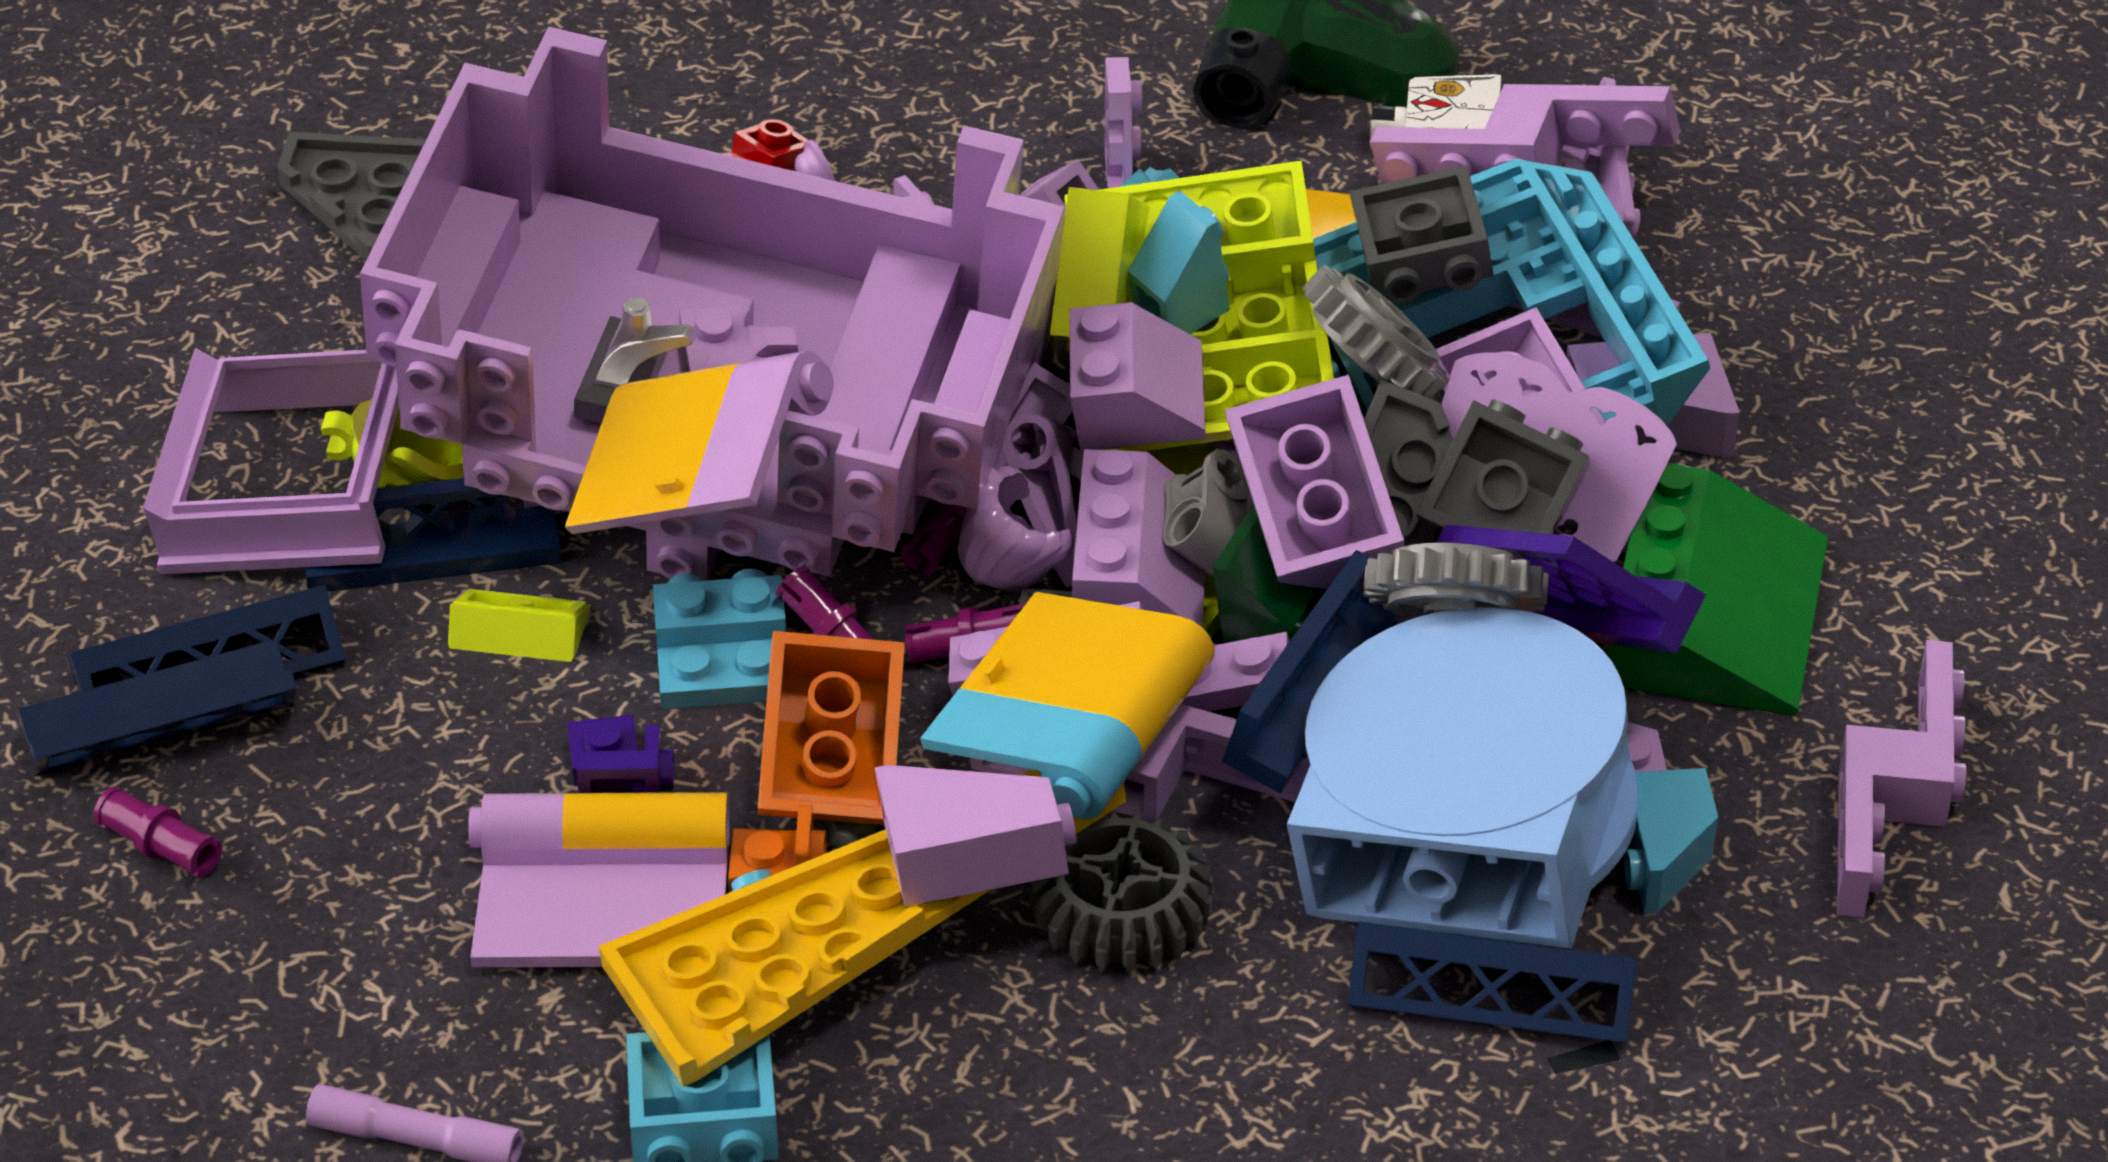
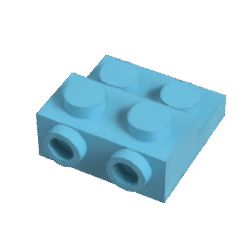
[653,569,786,709]
[626,1032,779,1162]

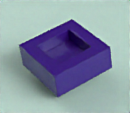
[567,715,637,785]

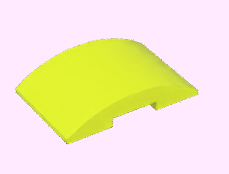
[1064,161,1334,452]

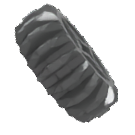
[1028,810,1213,976]

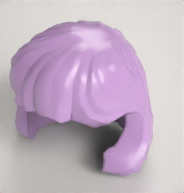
[957,466,1074,592]

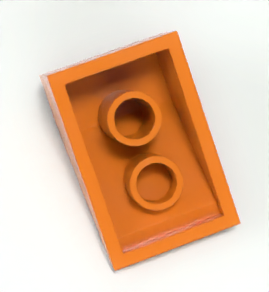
[757,631,905,825]

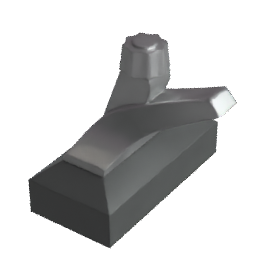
[574,297,697,423]

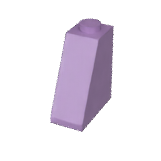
[1567,333,1740,458]
[875,765,1077,907]

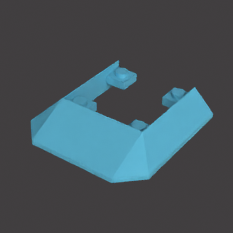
[1313,159,1710,426]

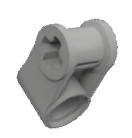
[1162,449,1250,577]

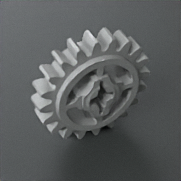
[1302,265,1449,399]
[1363,543,1549,620]

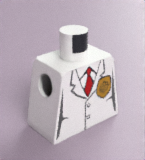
[1370,74,1501,139]

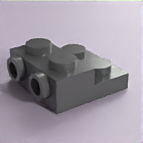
[1349,165,1494,304]
[1416,399,1590,534]

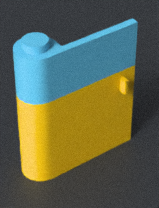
[920,592,1215,819]

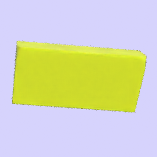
[448,589,591,662]

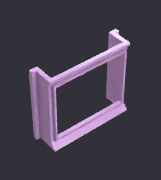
[143,348,399,575]

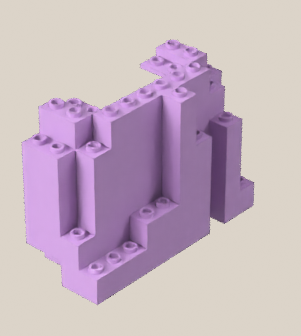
[360,26,1065,581]

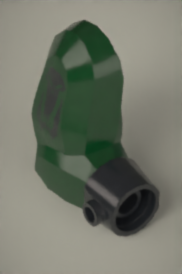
[1193,0,1459,130]

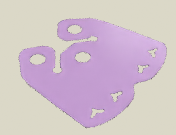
[1441,352,1677,563]

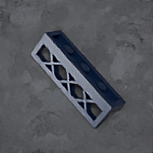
[305,478,562,592]
[1222,550,1400,794]
[68,585,346,692]
[18,639,297,776]
[1347,921,1637,1043]

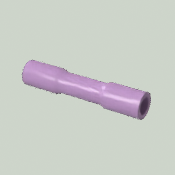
[306,1084,524,1162]

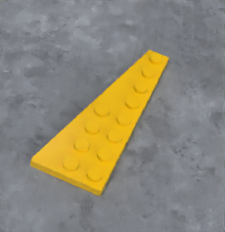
[598,770,1126,1087]

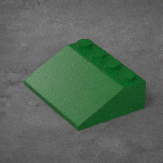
[1607,463,1828,717]

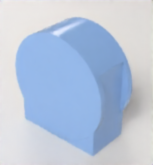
[1287,607,1639,949]

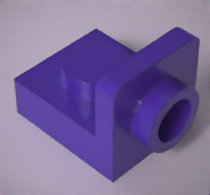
[576,725,675,793]

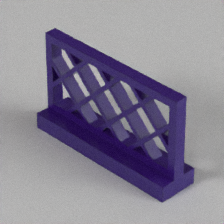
[1437,524,1706,654]

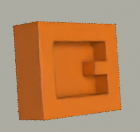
[728,805,827,893]

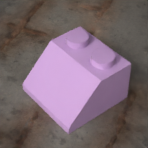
[1069,302,1206,451]

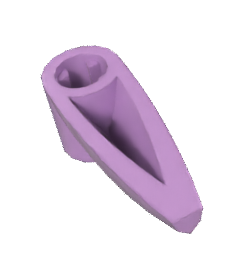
[1002,413,1078,588]

